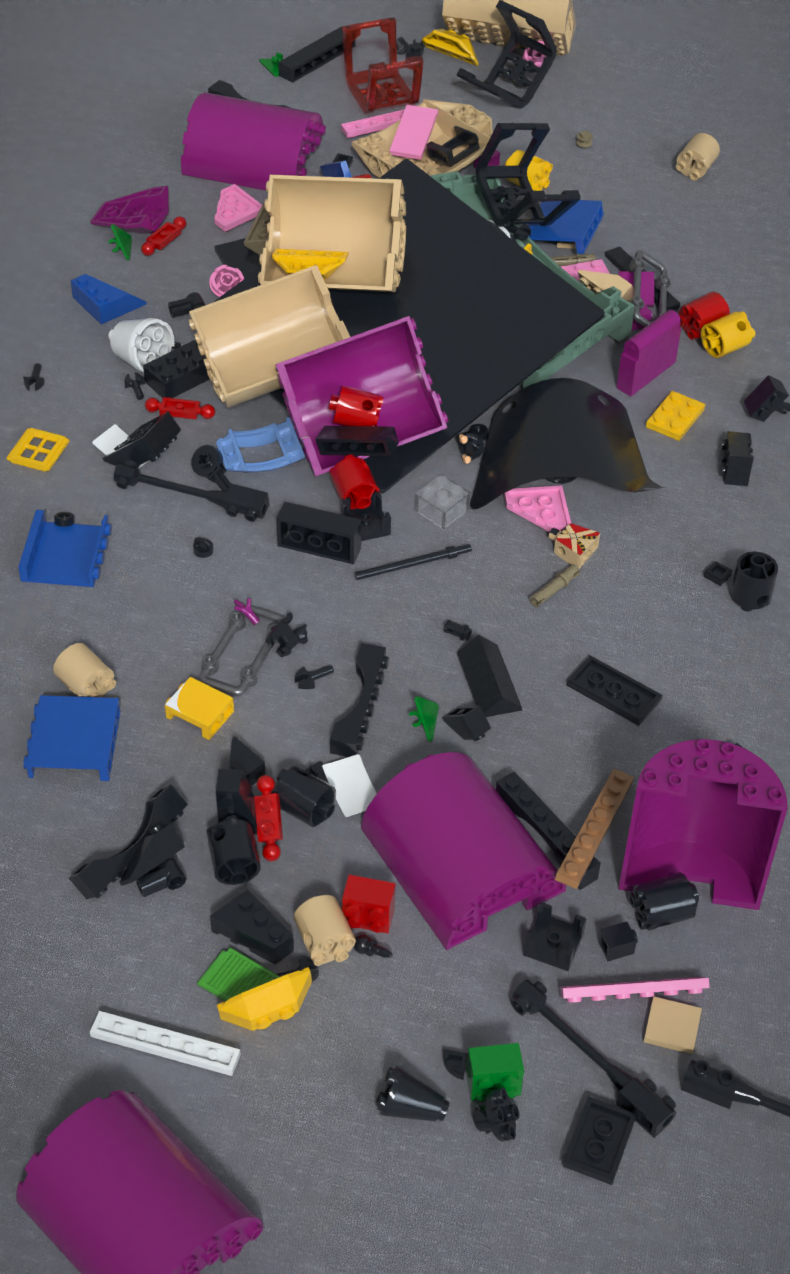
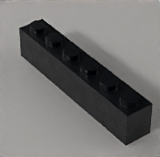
[279,26,356,83]

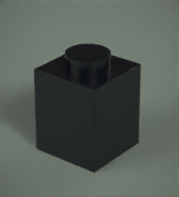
[598,921,638,961]

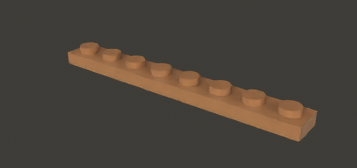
[555,769,634,889]

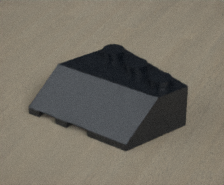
[102,411,181,466]

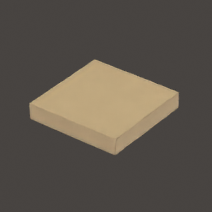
[644,996,702,1055]

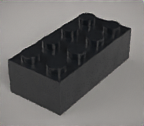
[143,339,210,398]
[276,502,362,565]

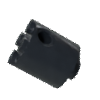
[730,551,778,612]
[271,766,336,827]
[206,815,261,885]
[629,872,699,931]

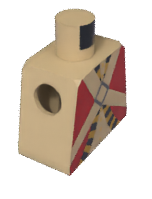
[548,524,600,569]

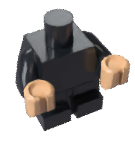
[457,430,485,464]

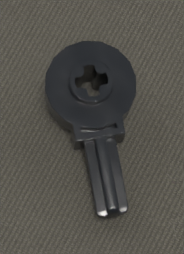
[191,445,231,491]

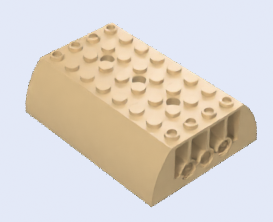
[442,0,576,56]

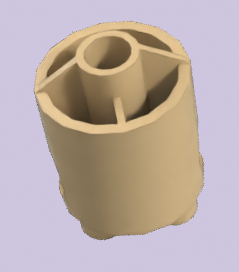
[676,133,720,181]
[53,643,116,697]
[293,895,356,966]

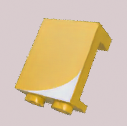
[164,677,234,740]

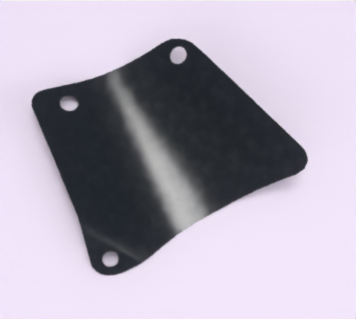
[470,378,664,510]

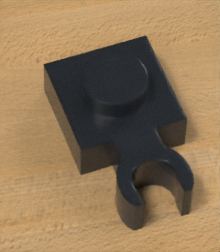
[406,39,424,59]

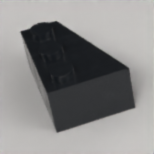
[721,431,754,486]
[216,769,257,834]
[210,889,294,964]

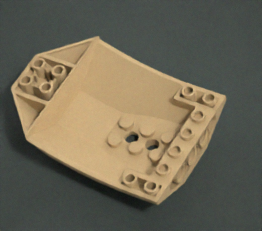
[351,99,493,178]

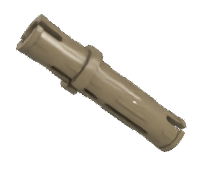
[550,253,596,267]
[529,564,580,607]

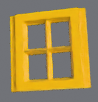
[7,428,70,472]

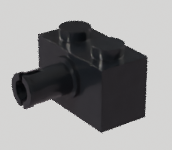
[743,375,790,422]

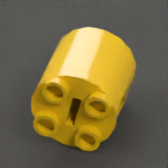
[505,150,553,191]
[701,311,755,358]

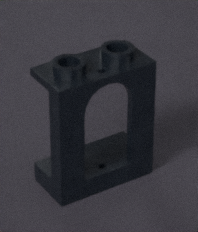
[426,126,480,167]

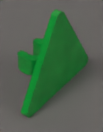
[259,52,283,77]
[108,224,132,260]
[409,696,439,742]

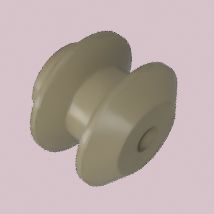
[576,131,593,148]

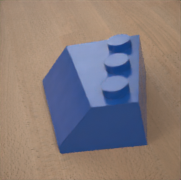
[70,274,147,325]

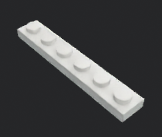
[90,1011,241,1076]

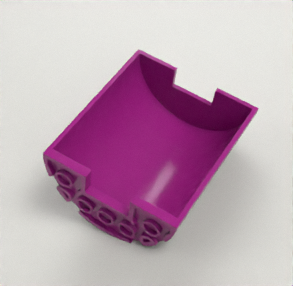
[181,92,326,190]
[275,316,448,476]
[618,739,788,910]
[361,752,566,950]
[16,1090,264,1274]

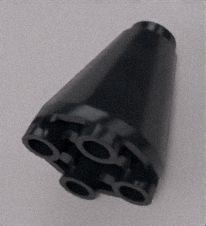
[375,1065,449,1121]

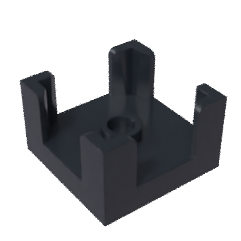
[341,491,391,541]
[523,902,586,971]

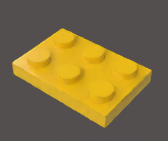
[646,391,706,441]

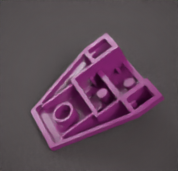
[90,186,169,234]

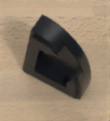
[443,1049,468,1080]

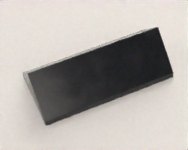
[457,635,522,717]

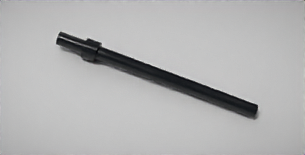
[354,544,472,580]

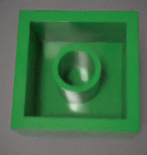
[466,1043,524,1102]

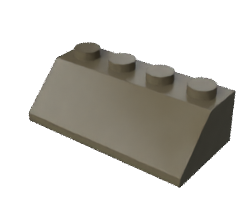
[243,203,271,255]

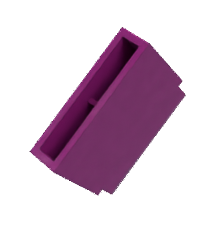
[617,310,681,397]

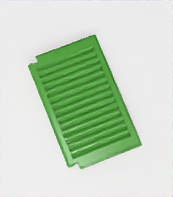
[197,947,279,1002]

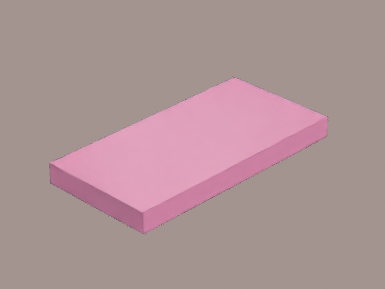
[390,105,438,160]

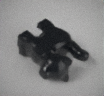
[265,613,308,657]

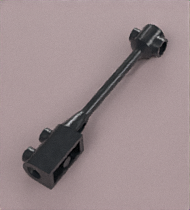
[113,459,270,522]
[511,980,677,1138]
[681,1059,790,1117]

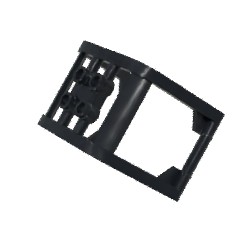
[457,0,556,108]
[475,122,581,227]

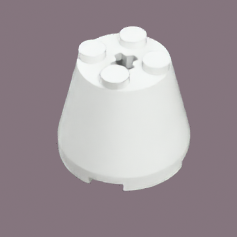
[108,318,175,373]

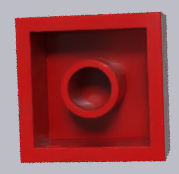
[342,875,396,934]

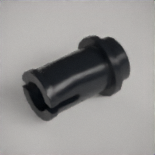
[444,620,472,641]

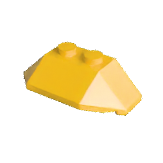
[421,29,479,66]
[272,248,349,279]
[217,967,312,1031]

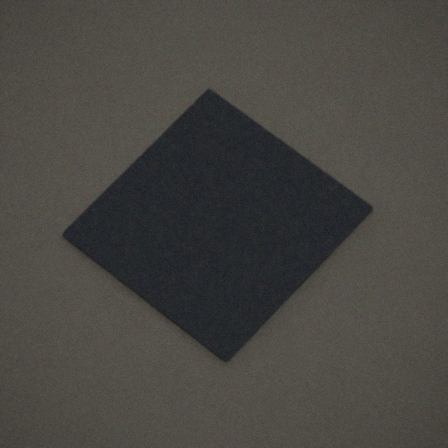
[214,159,605,493]

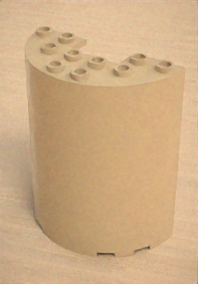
[258,175,406,292]
[188,265,350,408]

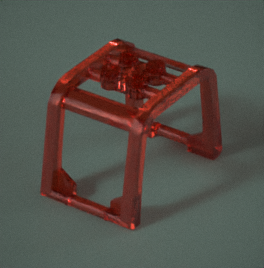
[343,17,423,113]

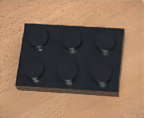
[562,1096,637,1185]

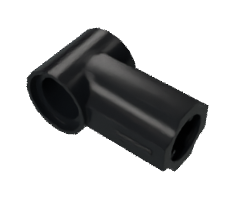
[168,292,205,318]
[136,858,187,897]

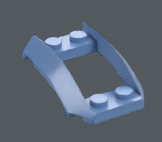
[216,417,306,473]

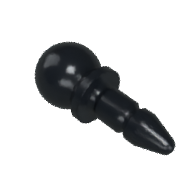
[354,935,393,958]

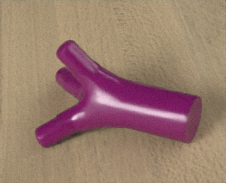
[234,598,260,625]

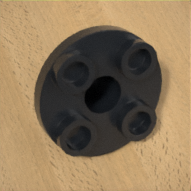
[473,1087,520,1142]

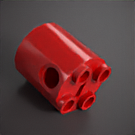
[679,291,730,340]
[328,385,384,426]
[329,455,380,510]

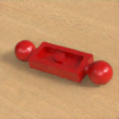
[141,216,187,256]
[145,397,215,420]
[254,775,283,862]

